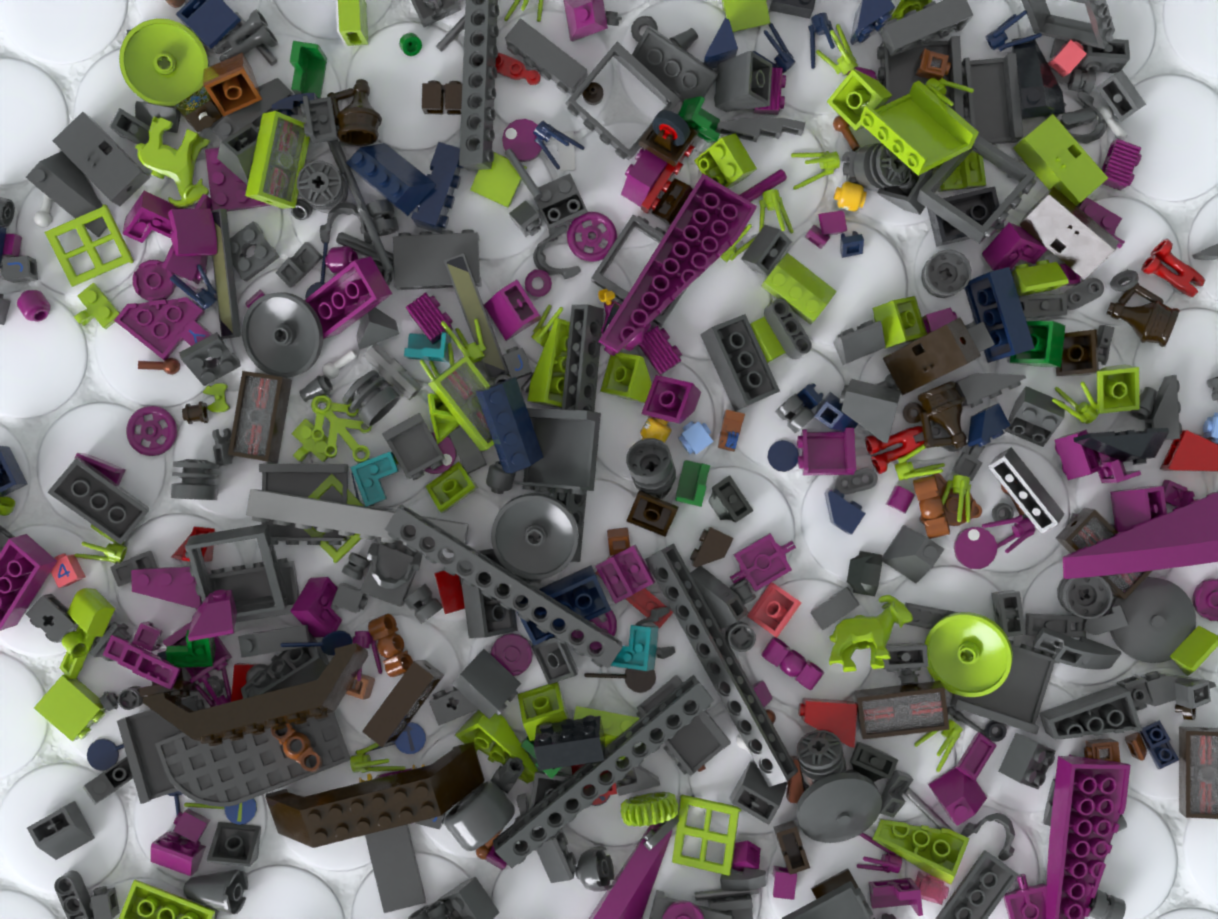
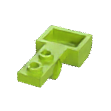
[59,588,115,679]

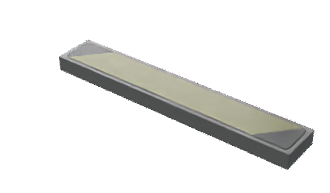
[211,209,241,339]
[444,253,509,381]

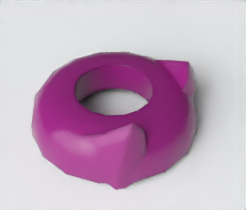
[525,269,552,297]

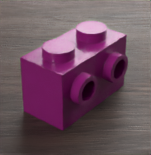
[1054,429,1100,480]

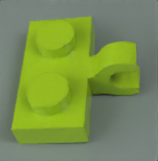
[74,283,120,329]
[291,418,338,462]

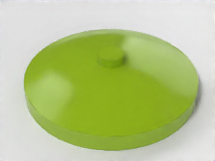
[119,19,208,107]
[925,612,1013,697]

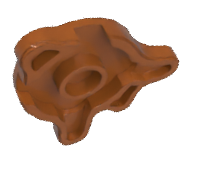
[920,473,982,526]

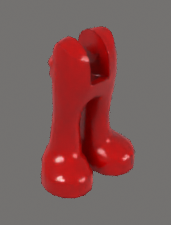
[1141,238,1206,297]
[865,426,925,474]

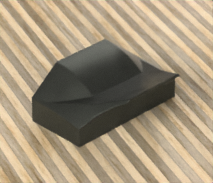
[708,475,754,522]
[847,551,882,597]
[850,742,898,782]

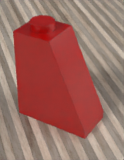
[1160,430,1218,472]
[798,698,857,748]

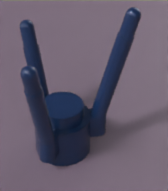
[985,10,1042,52]
[808,13,840,69]
[753,23,796,74]
[533,120,585,170]
[170,264,217,310]

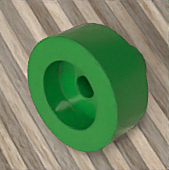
[399,33,422,56]

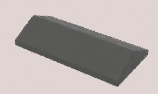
[935,850,1019,919]

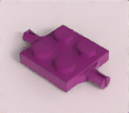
[1078,197,1125,249]
[729,533,796,592]
[1003,874,1047,919]

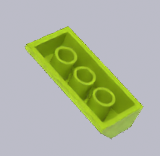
[119,879,215,919]

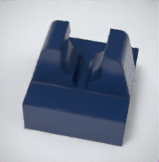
[840,231,864,258]
[797,383,824,410]

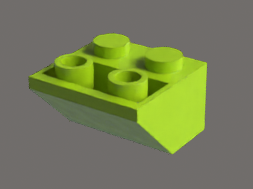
[694,133,757,189]

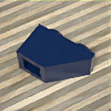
[814,392,858,432]
[967,403,1011,447]
[824,489,866,535]

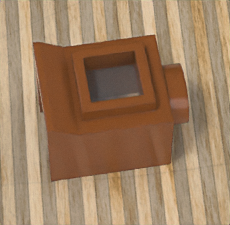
[915,49,951,80]
[1084,738,1121,763]

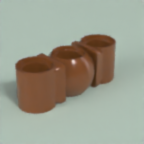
[913,475,950,539]
[368,614,413,677]
[271,723,323,772]

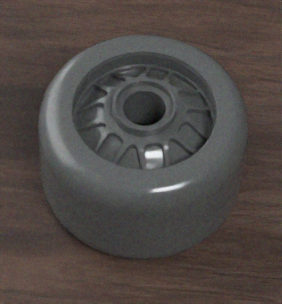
[444,781,515,851]

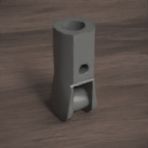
[1059,107,1096,130]
[1097,325,1115,365]

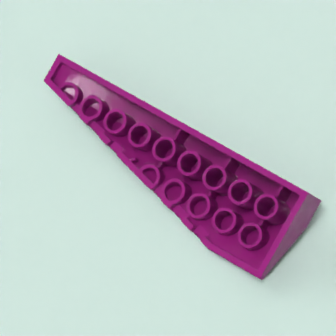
[599,174,758,353]
[1063,492,1218,579]
[1046,756,1131,919]
[589,823,673,919]

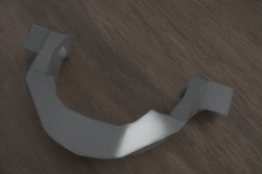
[1069,91,1107,144]
[320,202,372,244]
[533,225,581,279]
[367,543,422,589]
[635,607,675,659]
[961,813,1015,861]

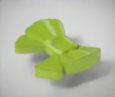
[203,383,230,413]

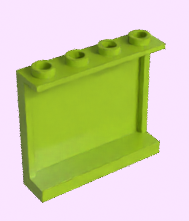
[859,81,979,176]

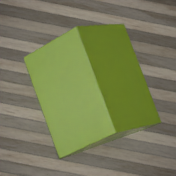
[425,462,479,513]
[1170,625,1218,676]

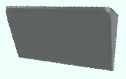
[135,101,181,133]

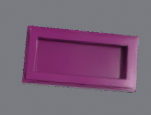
[955,732,997,781]

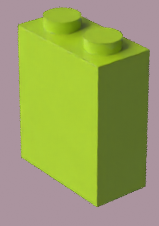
[34,674,105,742]

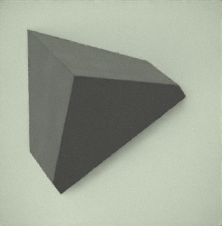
[356,308,399,350]

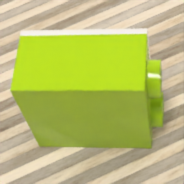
[336,0,368,46]

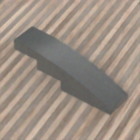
[716,117,806,142]

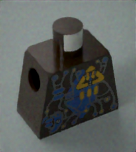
[175,87,223,132]

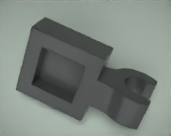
[212,428,233,466]
[952,444,985,481]

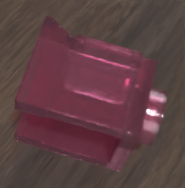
[915,871,949,905]

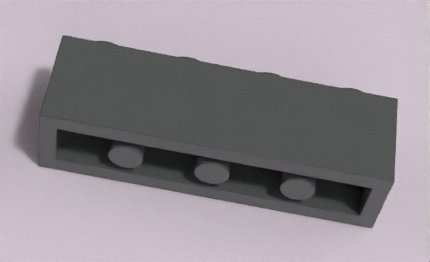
[505,18,588,95]
[988,447,1065,534]

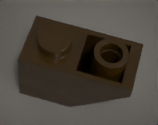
[690,527,734,567]

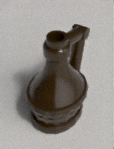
[327,79,382,146]
[1106,282,1180,347]
[917,381,967,449]

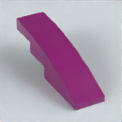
[103,635,181,690]

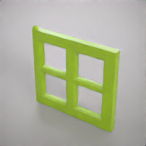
[44,204,134,287]
[304,474,365,563]
[672,794,742,876]

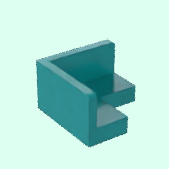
[404,332,451,363]
[350,451,399,507]
[610,625,659,671]

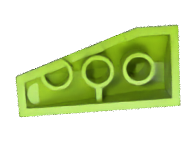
[527,318,570,408]
[455,710,538,784]
[873,819,970,885]

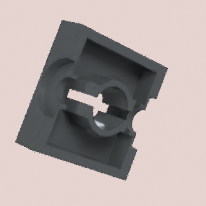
[411,0,461,27]
[230,221,280,281]
[179,332,241,386]

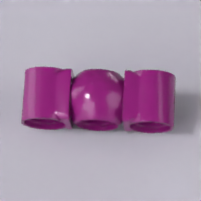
[761,637,824,690]

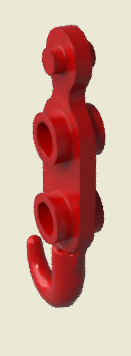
[495,53,541,85]

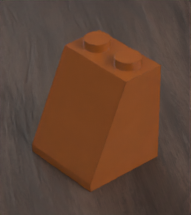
[203,52,262,117]

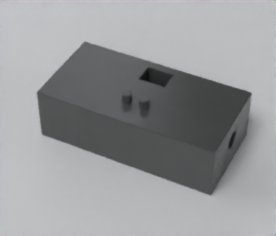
[52,112,150,206]

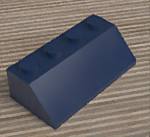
[346,143,436,216]
[965,267,1035,363]
[475,377,544,473]
[516,565,611,646]

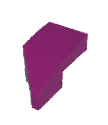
[1162,480,1195,507]

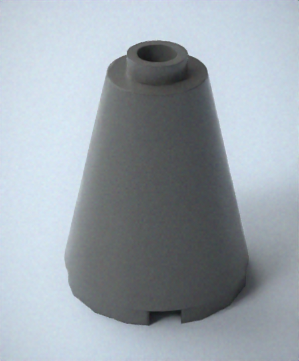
[184,870,248,915]

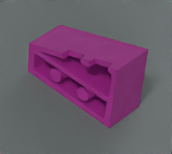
[621,149,668,207]
[131,566,202,609]

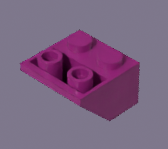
[484,280,541,341]
[1110,486,1167,533]
[150,832,206,876]

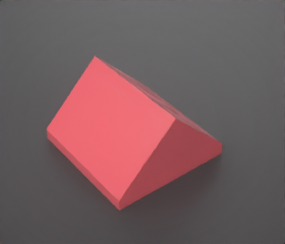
[747,582,801,638]

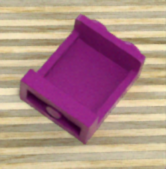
[797,428,856,475]
[162,622,232,684]

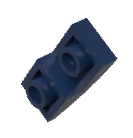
[272,93,319,117]
[1140,720,1179,769]

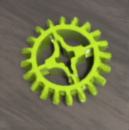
[620,792,678,827]

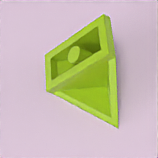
[428,393,460,444]

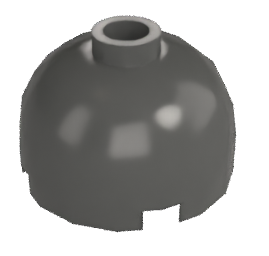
[575,846,614,892]

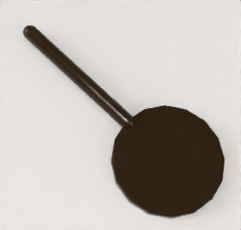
[584,668,656,693]

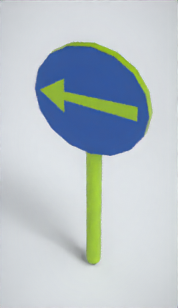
[184,798,257,825]

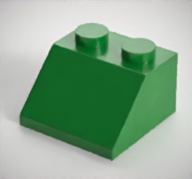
[1010,321,1066,367]

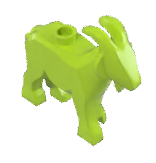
[135,116,211,208]
[829,595,913,672]

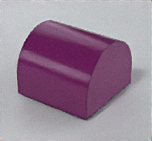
[886,485,915,514]

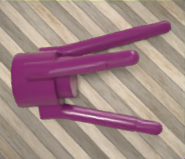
[982,515,1035,553]
[352,631,382,681]
[195,667,232,707]
[857,833,902,873]

